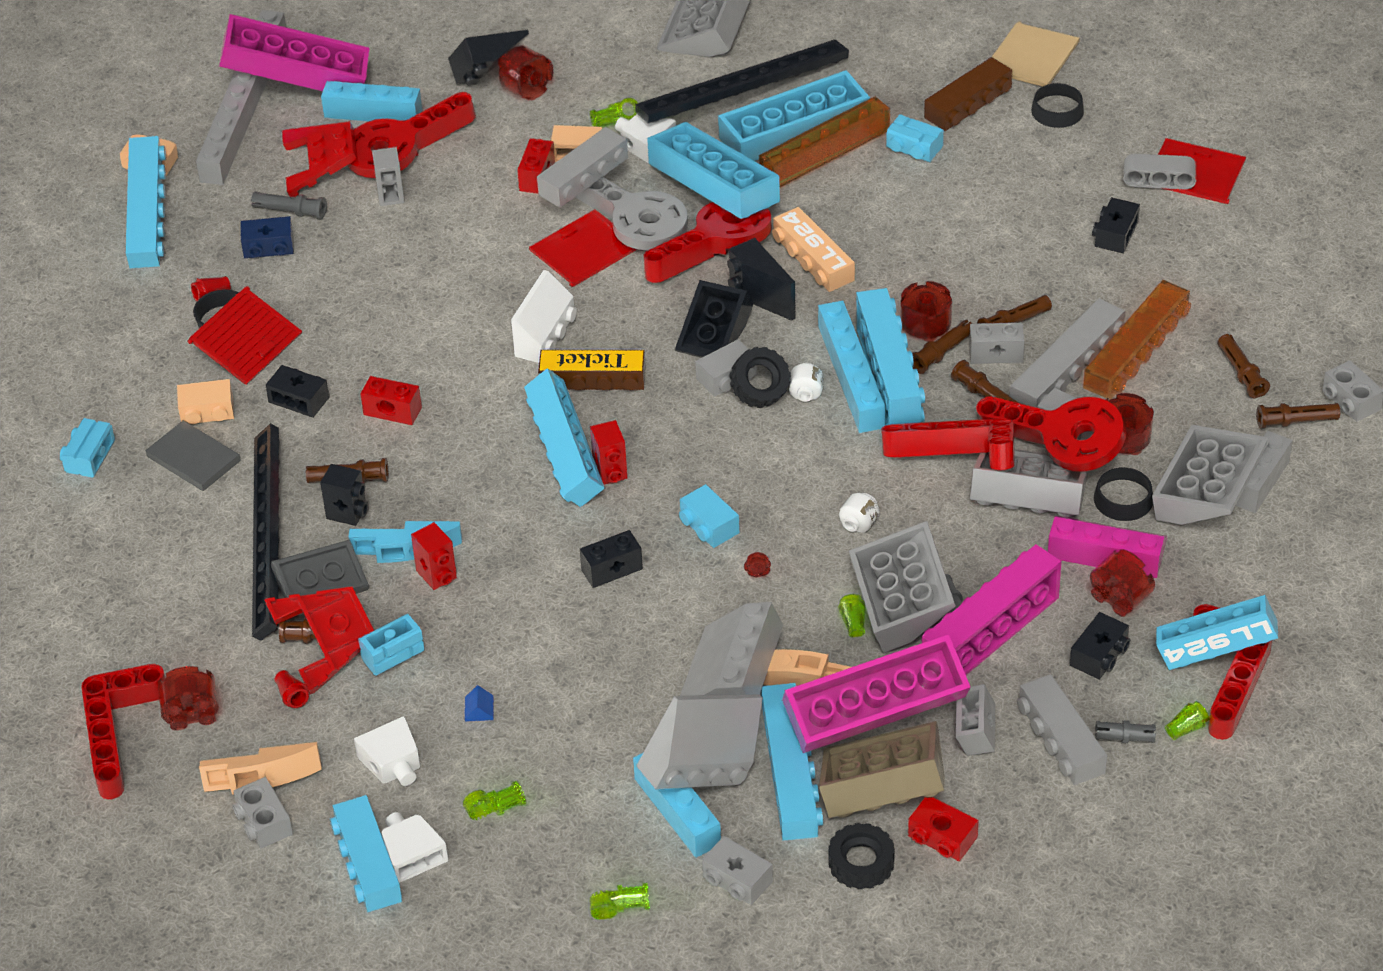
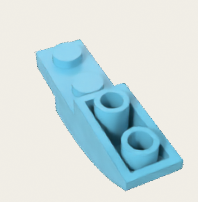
[348,521,462,563]

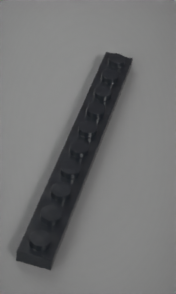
[635,39,849,124]
[252,423,280,640]

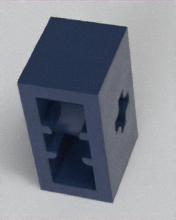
[241,216,294,259]

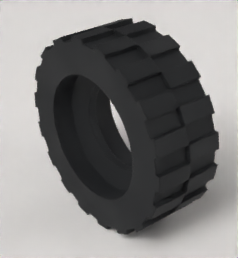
[729,347,791,408]
[828,823,895,890]

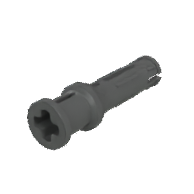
[251,191,327,219]

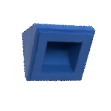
[465,685,494,722]

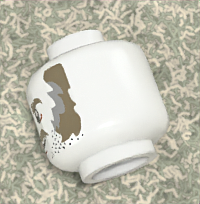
[788,363,823,402]
[839,493,880,533]

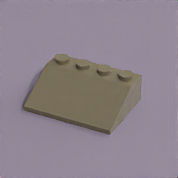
[819,721,945,818]

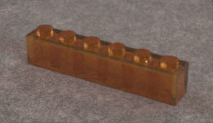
[759,96,890,187]
[1083,280,1191,400]

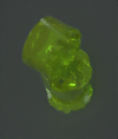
[590,98,638,127]
[463,781,527,820]
[589,883,650,920]

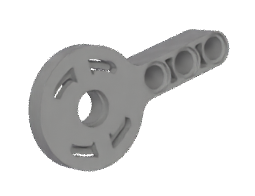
[576,177,688,250]

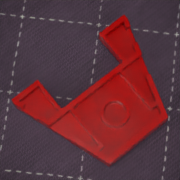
[282,121,357,197]
[265,586,374,695]

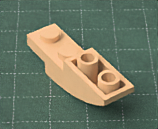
[763,649,851,686]
[199,742,322,795]

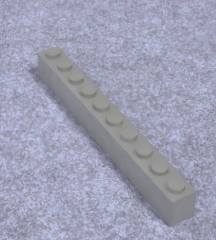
[196,10,287,185]

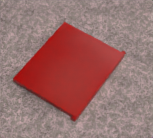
[1158,138,1246,204]
[529,209,637,287]
[187,286,302,385]

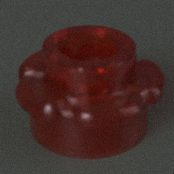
[744,552,771,577]

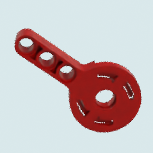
[348,92,476,178]
[644,202,772,283]
[976,396,1126,472]

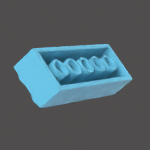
[718,70,870,161]
[647,122,780,219]
[856,288,925,425]

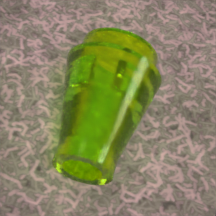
[838,594,865,638]
[1165,701,1210,740]

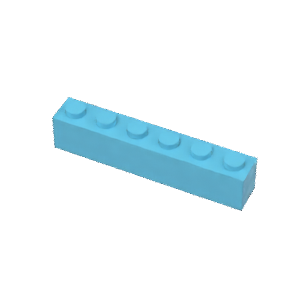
[126,136,166,268]
[818,301,885,433]
[524,368,605,507]
[761,683,823,841]

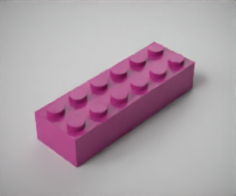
[219,14,370,91]
[921,544,1062,675]
[782,634,971,753]

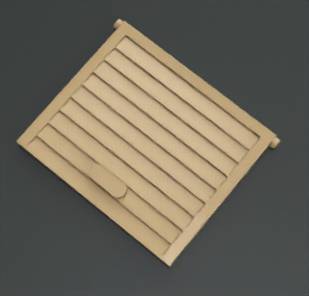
[992,22,1080,86]

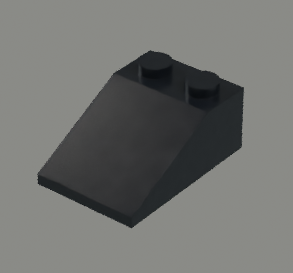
[448,29,529,85]
[727,238,796,321]
[675,280,754,358]

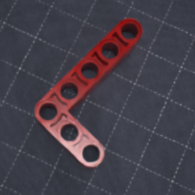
[881,418,1015,470]
[1193,604,1272,740]
[81,664,168,799]

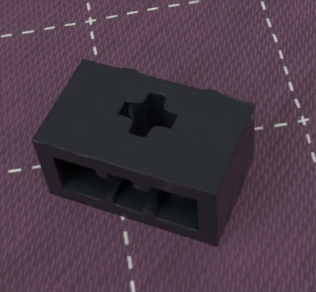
[1092,197,1140,254]
[265,365,329,418]
[320,464,368,526]
[579,530,643,588]
[1070,612,1131,680]

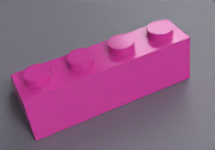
[1048,516,1167,578]

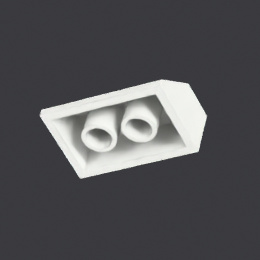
[511,270,577,363]

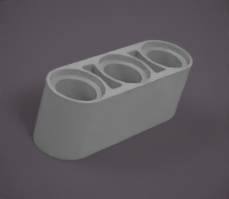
[1123,154,1196,189]

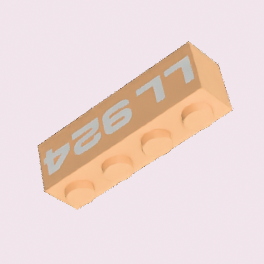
[772,207,855,292]

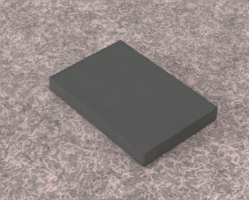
[145,420,241,491]
[271,539,369,598]

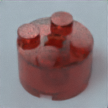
[498,45,554,100]
[900,281,952,342]
[1103,393,1154,455]
[1090,549,1155,617]
[157,666,219,731]

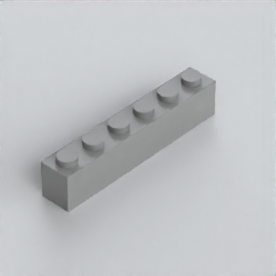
[1010,298,1126,408]

